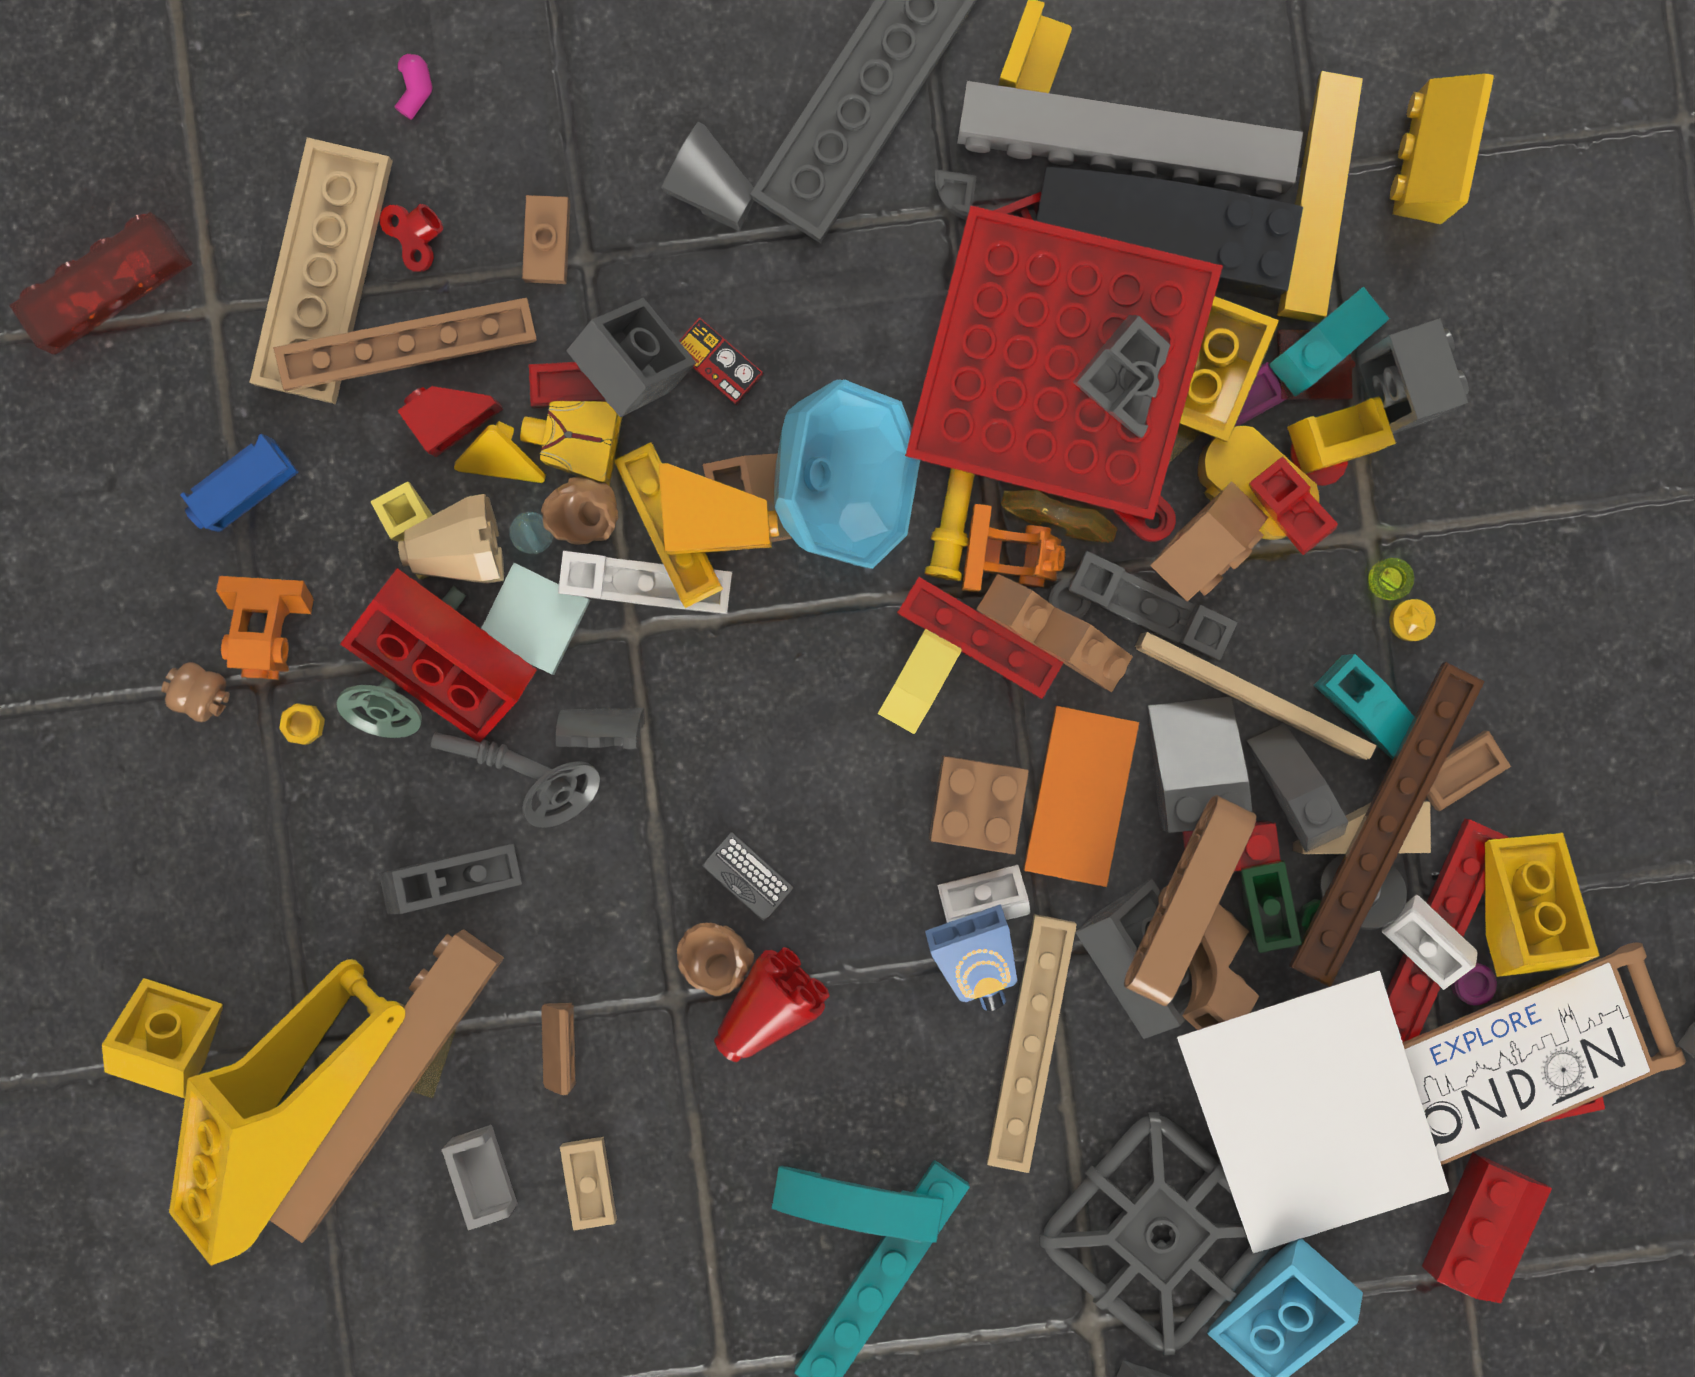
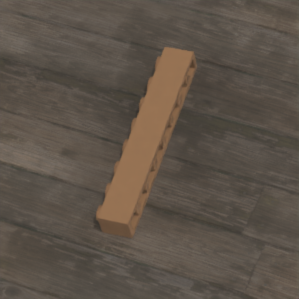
[270,929,504,1243]

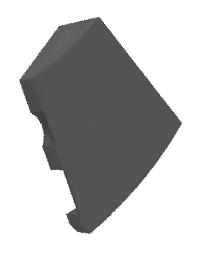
[661,122,754,231]
[1073,315,1170,438]
[556,708,645,749]

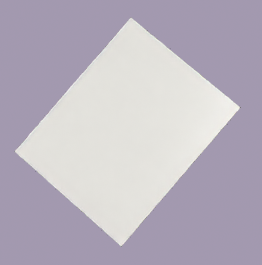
[1177,971,1449,1253]

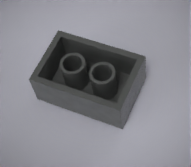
[1355,318,1469,434]

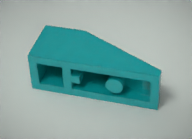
[1268,287,1390,397]

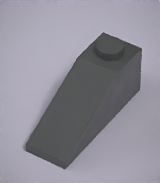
[1246,723,1348,852]
[379,844,522,914]

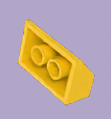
[1390,74,1494,224]

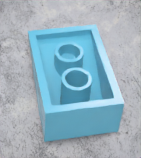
[1207,1238,1363,1377]

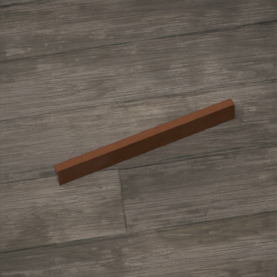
[1289,662,1485,987]

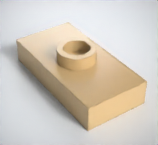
[560,1137,617,1231]

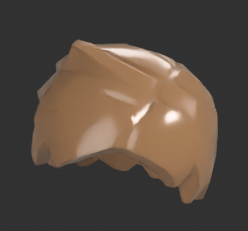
[541,476,618,545]
[677,923,754,996]

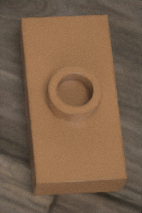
[522,195,570,284]

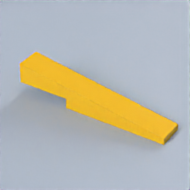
[1277,71,1363,323]

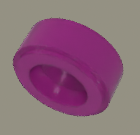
[1451,962,1497,1005]

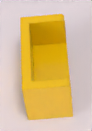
[1287,396,1396,474]

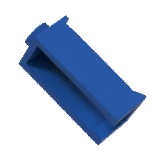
[180,434,299,532]

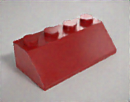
[340,568,537,742]

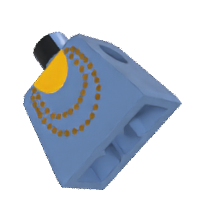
[925,904,1017,1011]

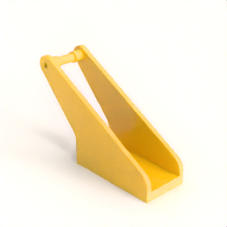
[169,959,405,1266]

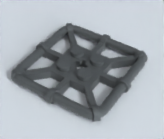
[1039,1111,1272,1356]

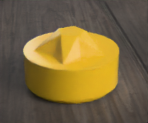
[1389,599,1435,642]

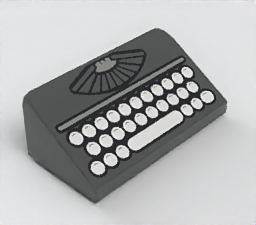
[702,832,794,921]

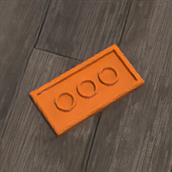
[1023,706,1139,887]

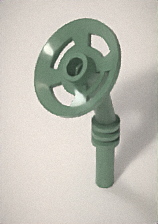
[337,585,467,738]

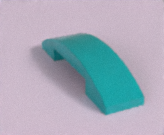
[772,1166,944,1243]

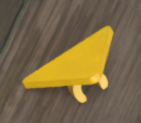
[454,421,546,483]

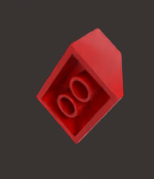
[1422,1152,1552,1303]

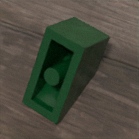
[1241,860,1302,953]

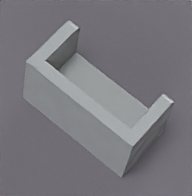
[442,1125,518,1230]

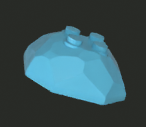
[774,380,920,569]

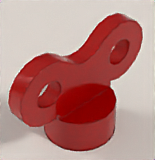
[380,204,443,272]

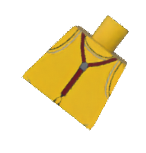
[520,401,623,487]

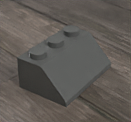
[1075,879,1192,1039]

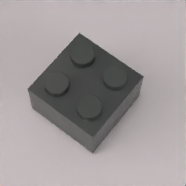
[567,297,697,417]

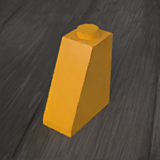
[659,463,779,555]

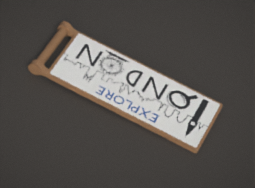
[1403,942,1686,1165]

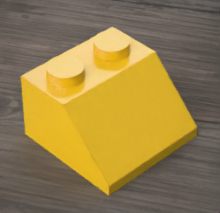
[102,978,223,1099]

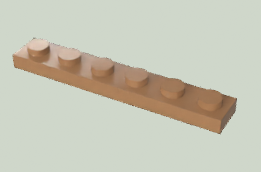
[273,298,537,392]

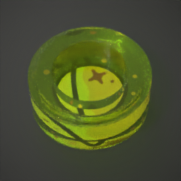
[1368,558,1414,600]

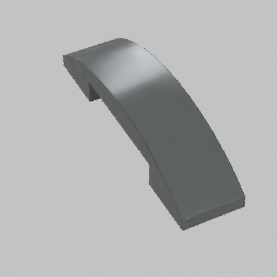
[1068,551,1238,661]

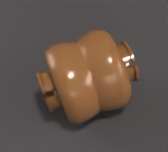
[162,662,230,722]

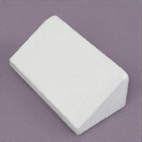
[937,865,1030,923]
[1382,895,1478,990]

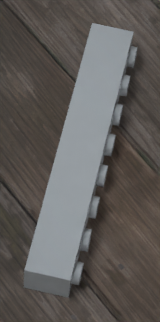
[957,81,1303,197]

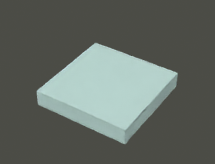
[481,563,591,675]

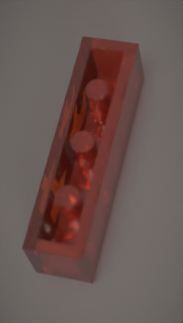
[9,212,193,355]

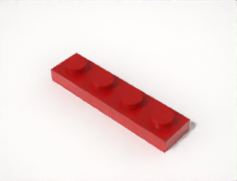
[897,577,1064,699]

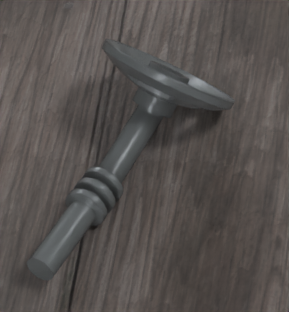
[431,732,600,828]

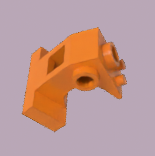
[962,504,1065,593]
[216,576,314,680]

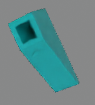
[1313,654,1414,760]

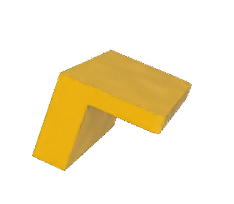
[998,0,1072,93]

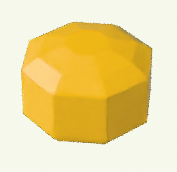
[279,703,325,745]

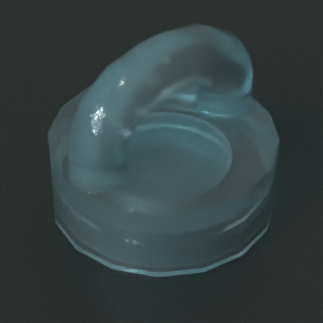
[509,512,553,554]

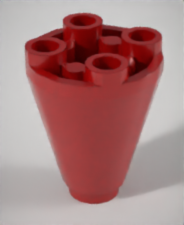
[714,947,830,1062]

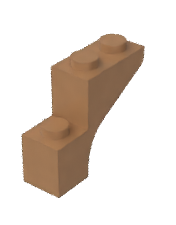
[976,574,1133,692]
[1158,886,1259,1030]

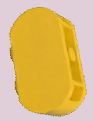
[1198,426,1319,540]

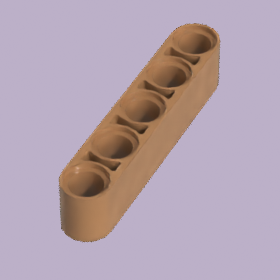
[1124,795,1256,1006]

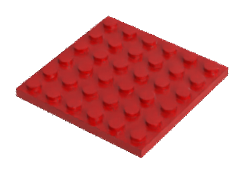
[905,206,1223,520]

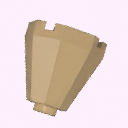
[398,494,504,584]

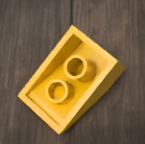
[1180,296,1279,442]
[1485,833,1599,977]

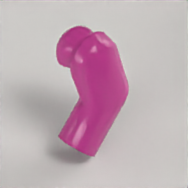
[395,54,433,120]

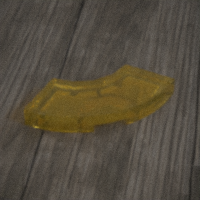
[1001,490,1118,543]

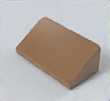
[542,1003,576,1095]

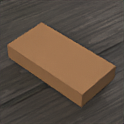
[1427,731,1511,811]

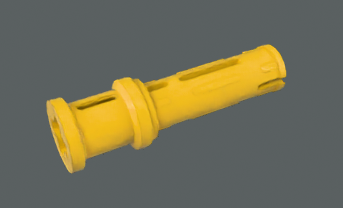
[924,468,975,581]

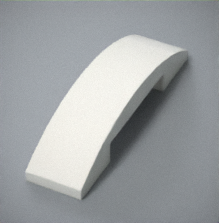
[558,551,732,614]

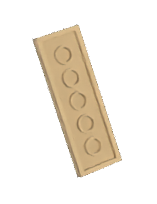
[250,138,393,404]

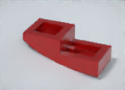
[1249,456,1338,555]

